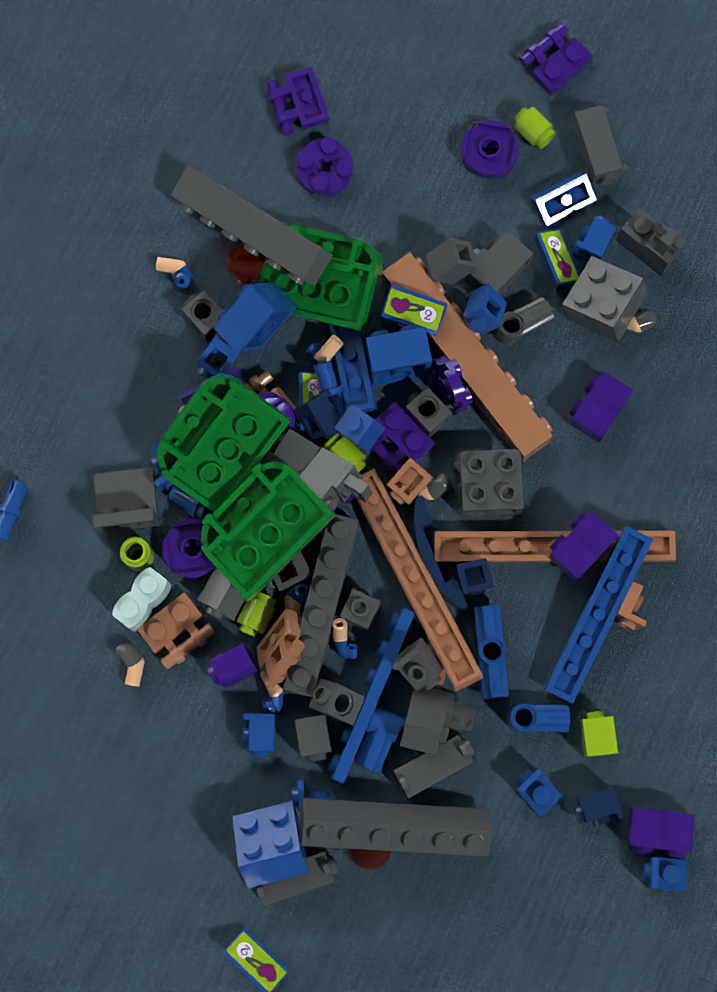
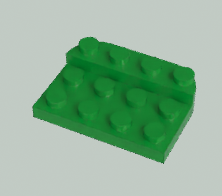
[258,225,383,332]
[157,373,291,512]
[201,462,337,601]

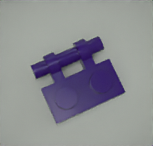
[519,23,594,96]
[266,66,330,136]
[369,402,435,474]

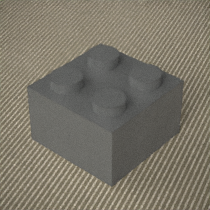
[562,256,647,342]

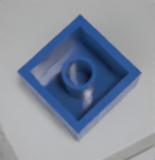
[214,282,298,353]
[366,325,432,387]
[232,801,309,889]

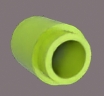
[514,106,556,150]
[323,433,366,473]
[120,537,154,571]
[236,592,276,637]

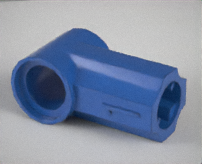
[506,703,570,733]
[356,707,404,773]

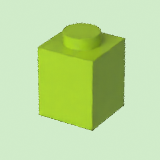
[579,711,618,757]

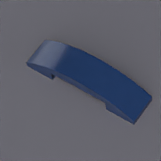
[413,495,468,612]

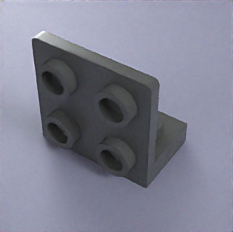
[460,449,524,517]
[92,467,159,533]

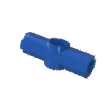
[474,605,509,699]

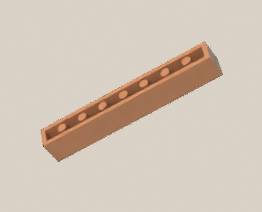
[382,252,553,462]

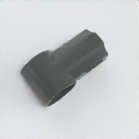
[495,297,554,345]

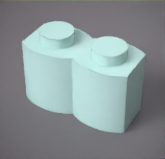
[112,567,171,632]

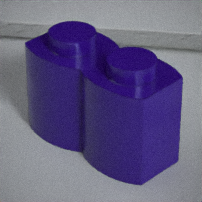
[569,371,633,443]
[548,511,619,582]
[207,643,259,689]
[627,807,695,858]

